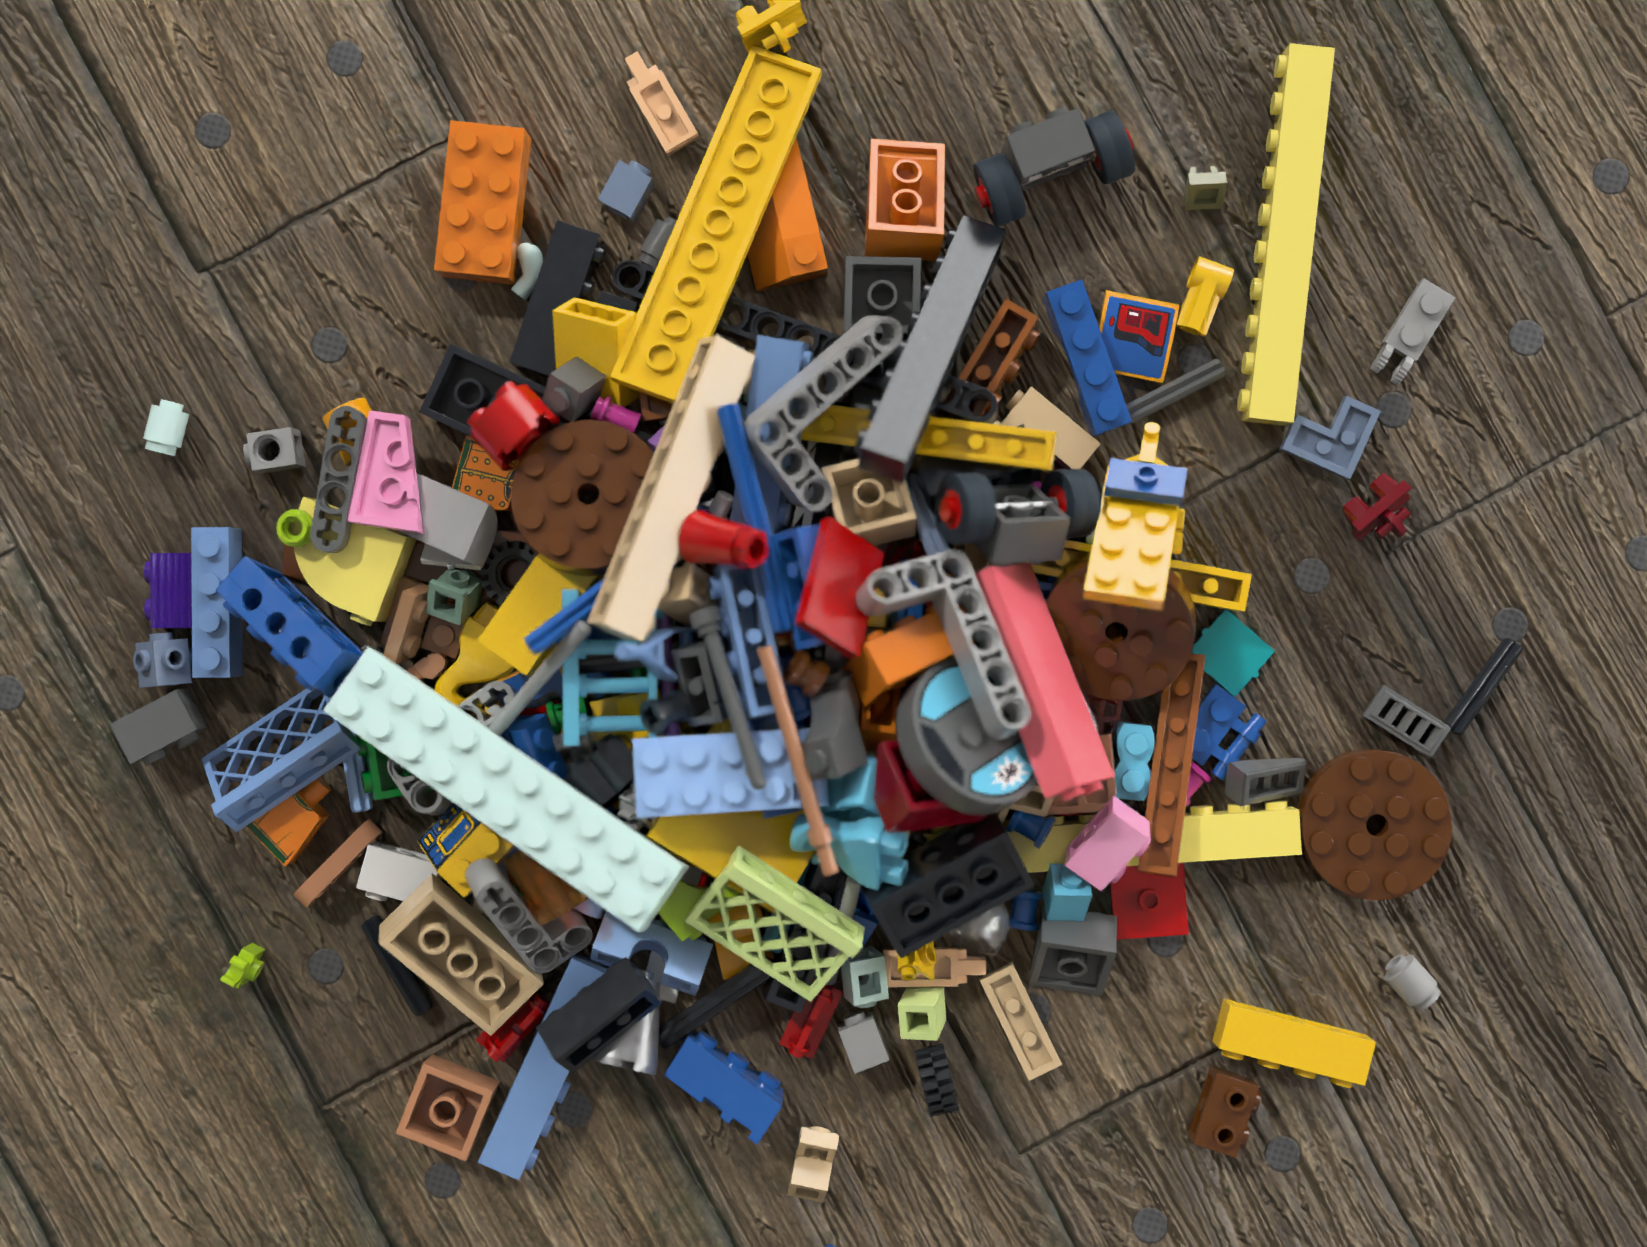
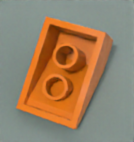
[865,139,945,261]

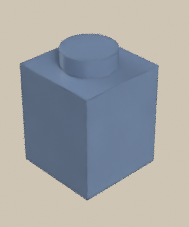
[598,160,655,224]

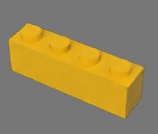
[1213,998,1376,1088]

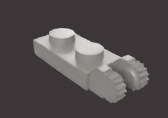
[1370,278,1456,385]

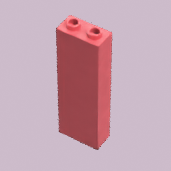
[975,563,1115,802]

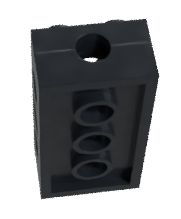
[861,812,1035,959]

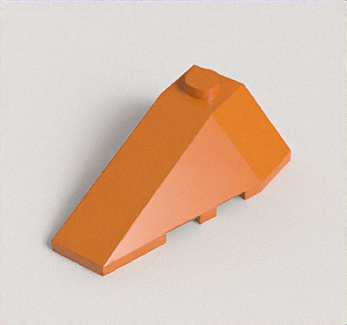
[748,138,828,292]

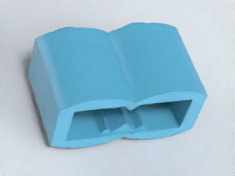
[1112,721,1155,801]
[820,757,880,822]

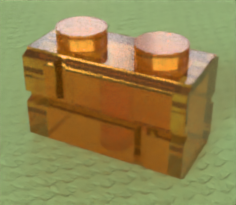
[503,850,589,926]

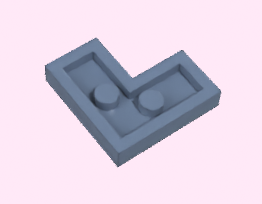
[1279,396,1381,480]

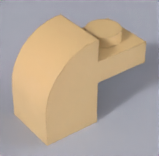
[787,1126,839,1203]

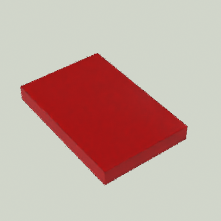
[795,517,885,659]

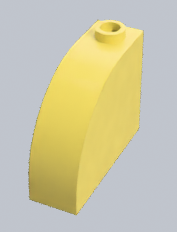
[293,497,417,626]

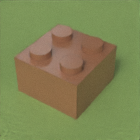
[396,1054,500,1161]

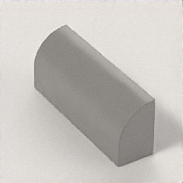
[397,473,497,567]

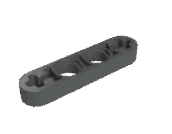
[311,406,367,553]

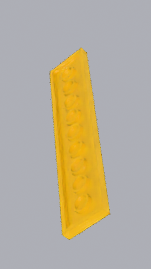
[610,45,822,404]

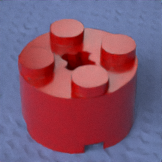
[467,381,560,471]

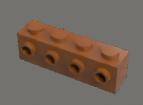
[935,299,1042,420]

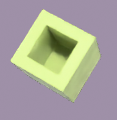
[898,987,947,1041]

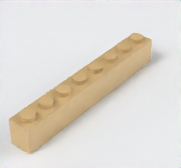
[587,335,755,642]

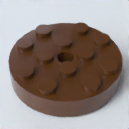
[511,420,654,576]
[1046,554,1196,701]
[1297,749,1452,900]

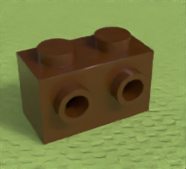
[1187,1065,1261,1158]

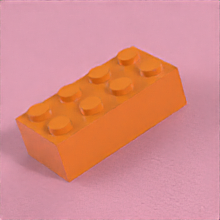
[434,120,532,285]

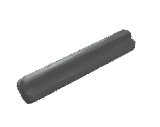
[1126,359,1226,424]

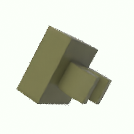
[1184,166,1227,210]

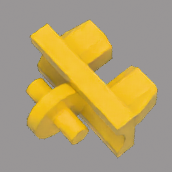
[735,0,807,53]

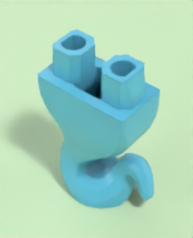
[790,814,908,890]

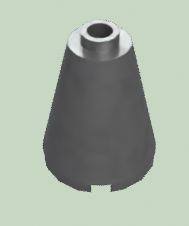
[591,970,660,1075]

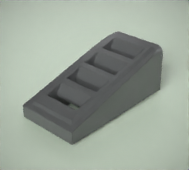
[1362,685,1451,758]
[1225,758,1307,807]

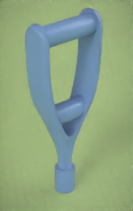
[615,627,697,683]

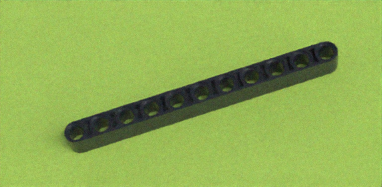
[612,260,999,424]

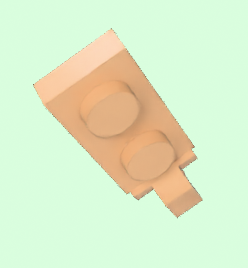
[625,51,700,156]
[883,947,986,987]

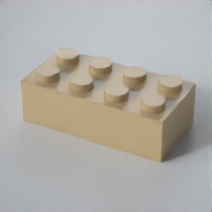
[379,873,544,1036]

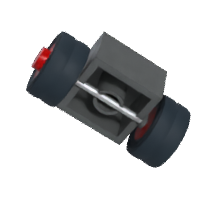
[974,107,1135,227]
[935,469,1101,566]

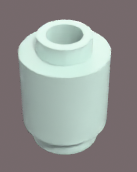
[143,399,189,456]

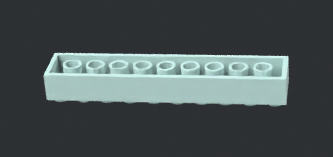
[323,647,689,932]

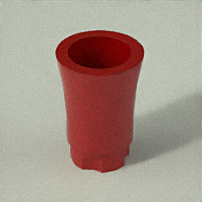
[679,510,769,569]

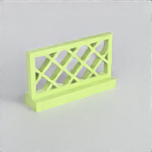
[685,846,865,1002]

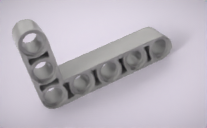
[743,315,902,511]
[856,550,1030,740]

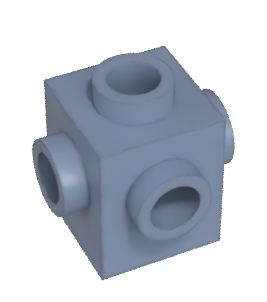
[133,632,192,688]

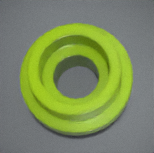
[276,509,313,547]

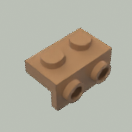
[381,576,429,664]

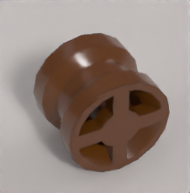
[783,649,830,698]

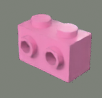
[1065,795,1151,891]

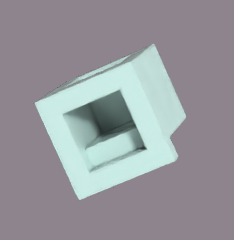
[841,946,889,1008]

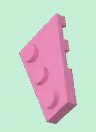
[347,410,423,534]

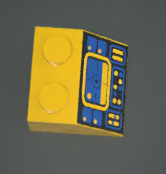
[417,802,516,898]

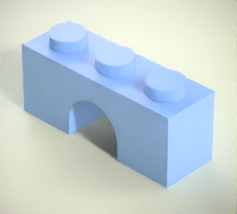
[590,910,713,996]

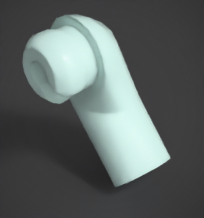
[511,243,543,301]

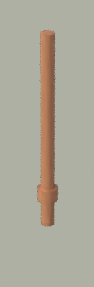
[757,645,838,876]

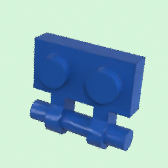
[1192,684,1267,781]

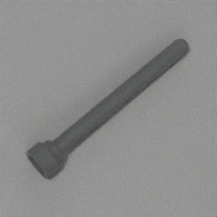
[689,606,766,790]

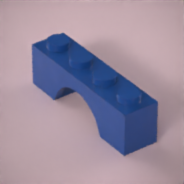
[1042,280,1132,437]

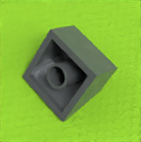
[1029,906,1117,996]

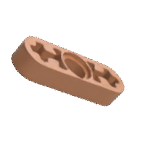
[293,819,383,908]

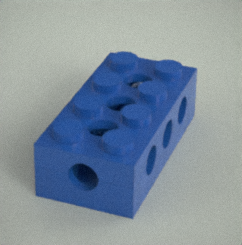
[216,556,364,698]

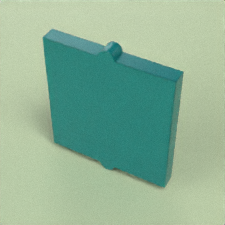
[1191,609,1275,697]

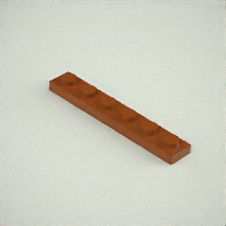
[1138,653,1206,878]

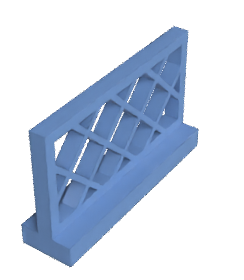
[201,688,361,832]

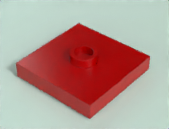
[1109,862,1189,940]

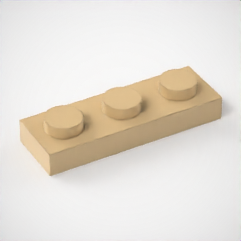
[979,962,1062,1081]

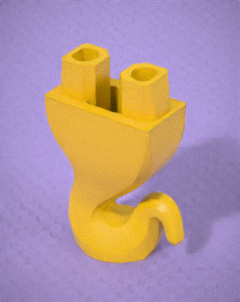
[435,602,516,717]

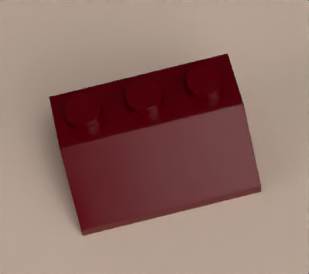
[874,740,988,834]

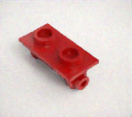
[779,978,843,1059]
[476,992,550,1063]

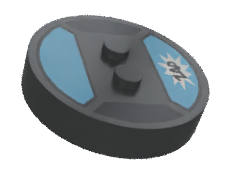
[896,658,1038,815]

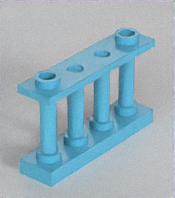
[562,589,664,746]

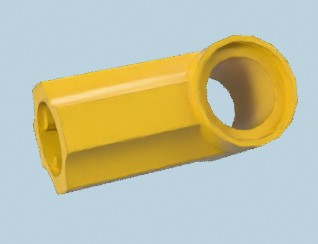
[1176,256,1234,337]

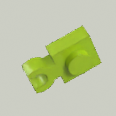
[220,943,265,988]

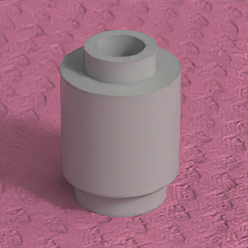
[1384,954,1441,1011]

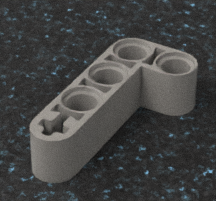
[387,681,518,815]
[465,858,593,974]

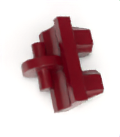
[1342,473,1412,542]

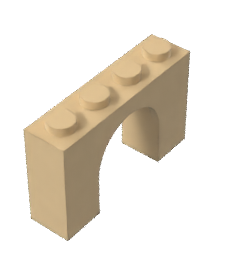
[993,386,1101,470]

